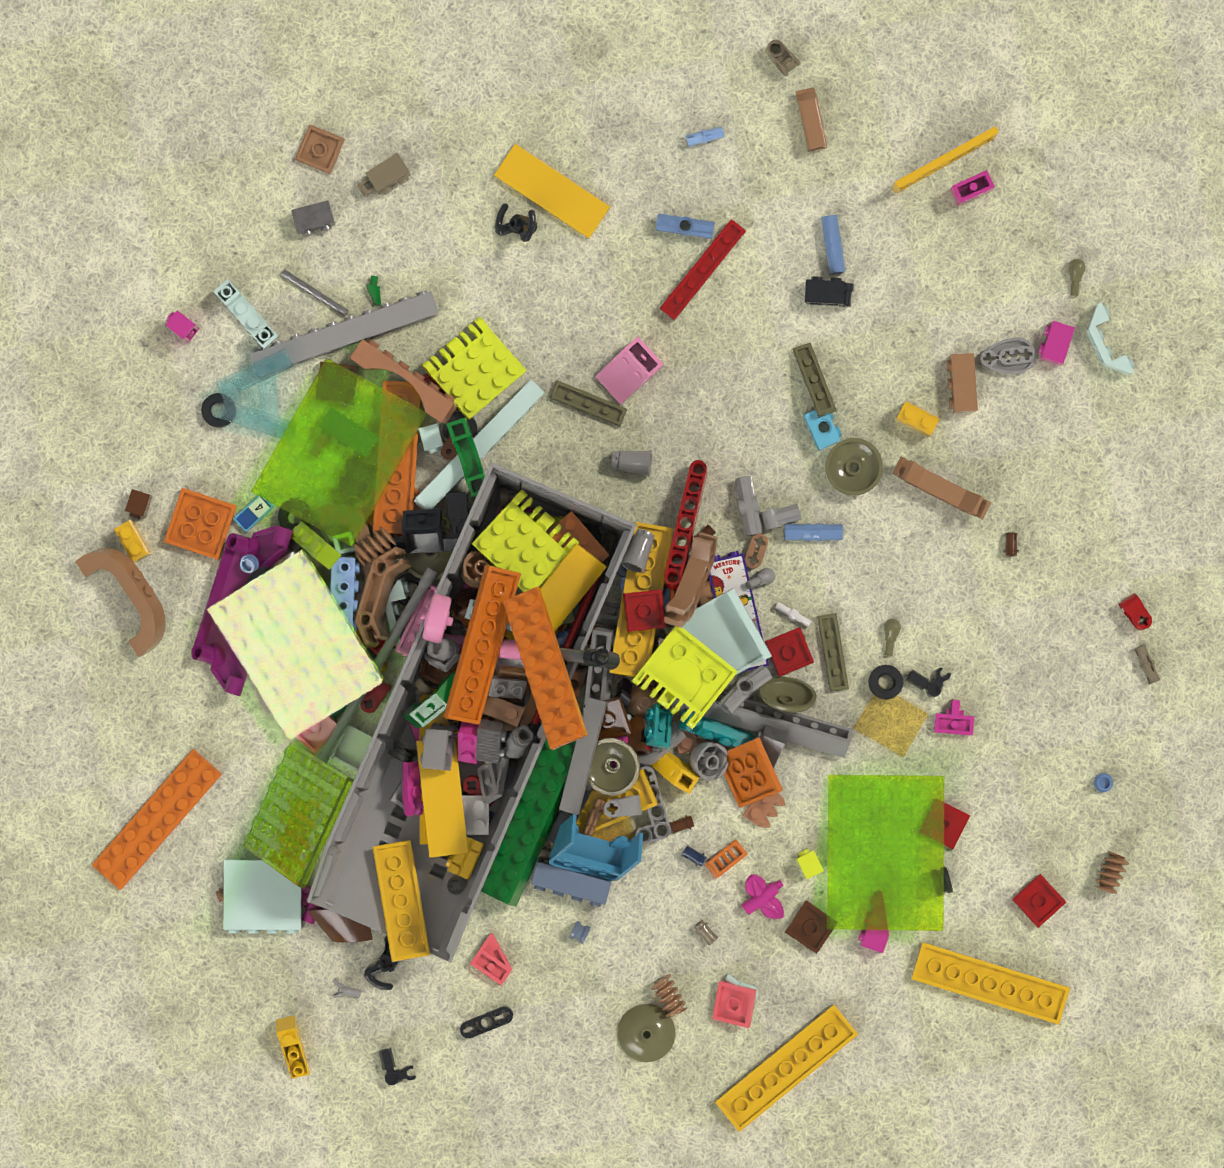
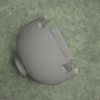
[689,742,728,781]

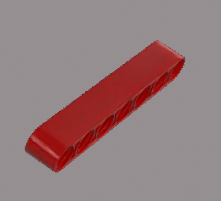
[664,460,707,590]

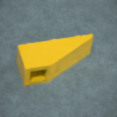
[651,752,700,794]
[276,1015,310,1079]

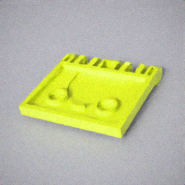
[421,317,527,420]
[472,490,580,592]
[631,626,738,729]

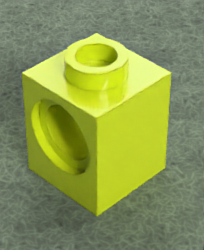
[796,848,824,879]

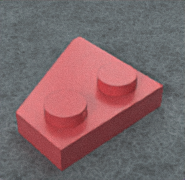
[470,933,512,986]

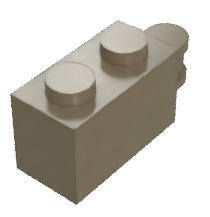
[357,153,411,197]

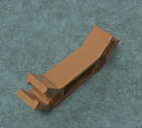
[892,457,991,520]
[664,532,718,628]
[355,547,412,647]

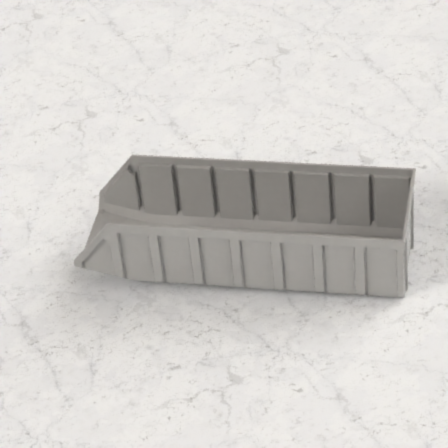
[307,463,637,963]

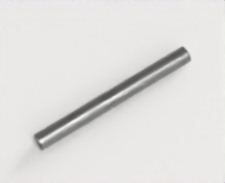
[281,269,349,316]

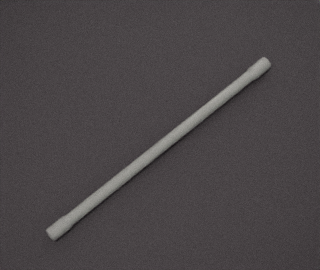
[311,567,437,773]

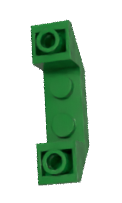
[402,671,456,728]

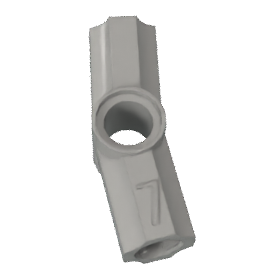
[735,476,762,536]
[719,665,773,714]

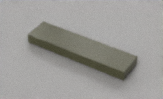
[793,342,837,418]
[550,380,627,427]
[817,613,849,692]

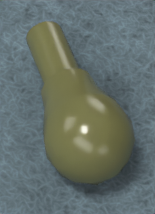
[1068,259,1086,296]
[884,619,901,656]

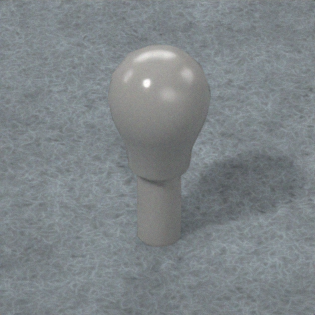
[745,568,775,589]

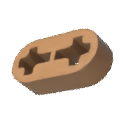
[745,533,768,569]

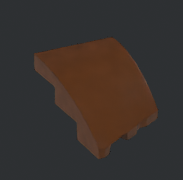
[308,906,373,943]

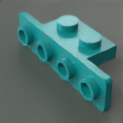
[678,710,753,748]

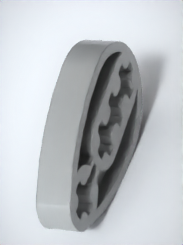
[979,337,1035,374]

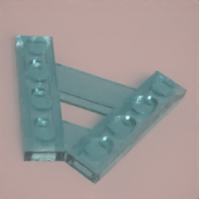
[215,348,297,442]

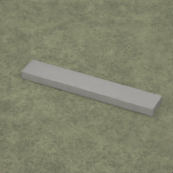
[559,697,607,815]

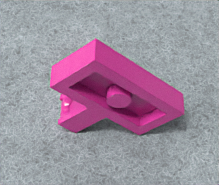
[934,699,974,736]

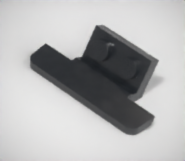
[388,509,460,554]

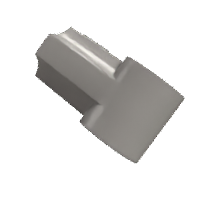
[761,504,802,531]

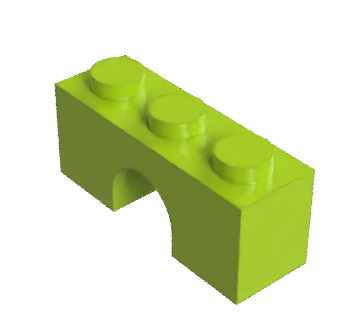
[291,521,342,570]

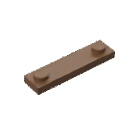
[483,696,526,727]

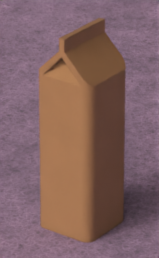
[796,87,827,152]

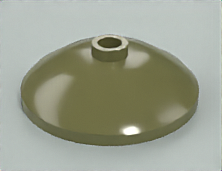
[825,438,883,496]
[401,525,453,580]
[759,677,817,713]
[587,738,640,795]
[618,1004,675,1062]

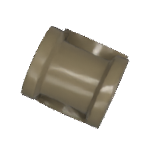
[766,40,801,77]

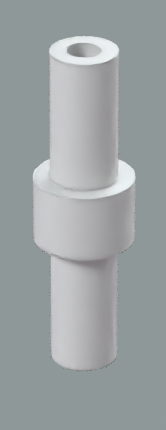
[775,602,812,627]

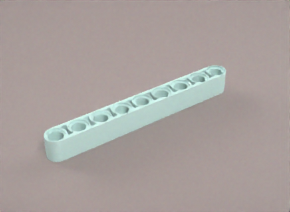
[414,380,545,510]

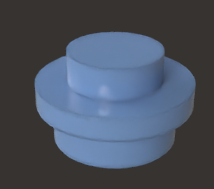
[240,554,259,573]
[1094,773,1113,792]

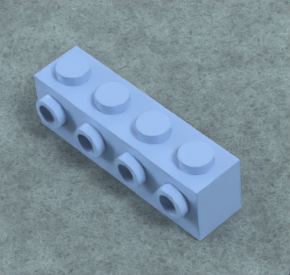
[329,556,360,635]

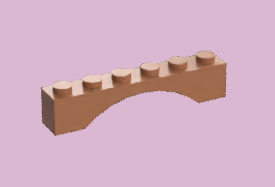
[350,339,458,424]

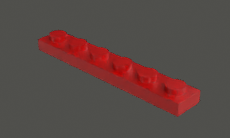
[660,219,746,321]

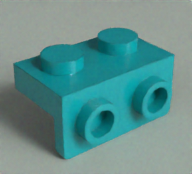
[644,703,672,749]

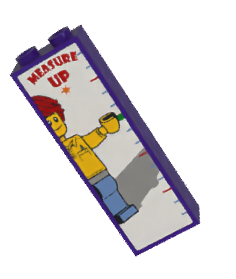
[709,551,769,672]

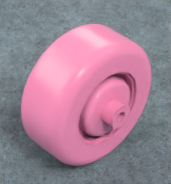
[420,594,453,643]

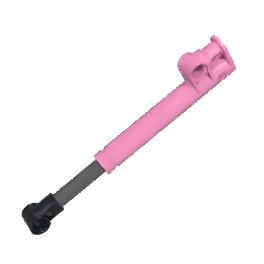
[442,633,620,670]

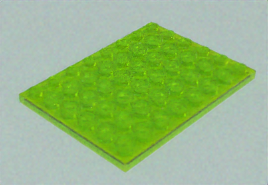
[251,358,427,547]
[207,549,385,740]
[243,742,354,889]
[827,775,945,931]

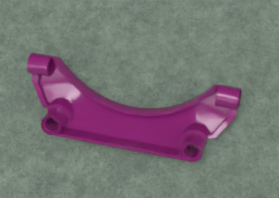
[191,525,293,696]

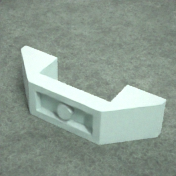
[213,279,278,349]
[1086,303,1134,375]
[385,577,410,643]

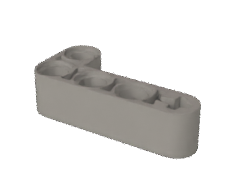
[635,766,671,844]

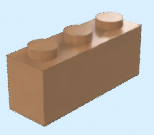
[946,353,978,413]

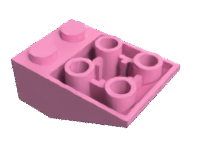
[595,336,663,405]

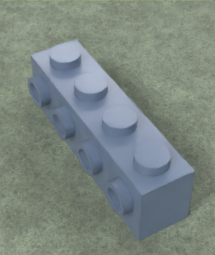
[531,861,612,907]

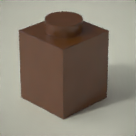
[125,489,153,520]

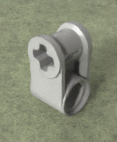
[604,795,642,818]

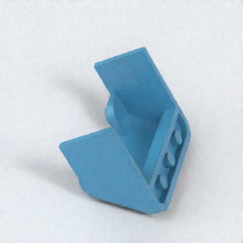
[549,814,643,881]

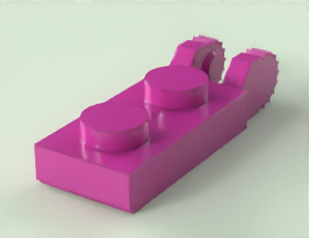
[403,761,424,817]

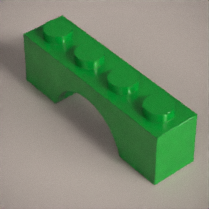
[447,418,486,498]

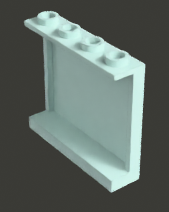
[671,588,771,675]
[223,859,303,933]

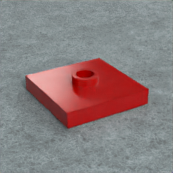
[623,589,666,632]
[764,627,815,677]
[919,798,971,849]
[1012,874,1067,928]

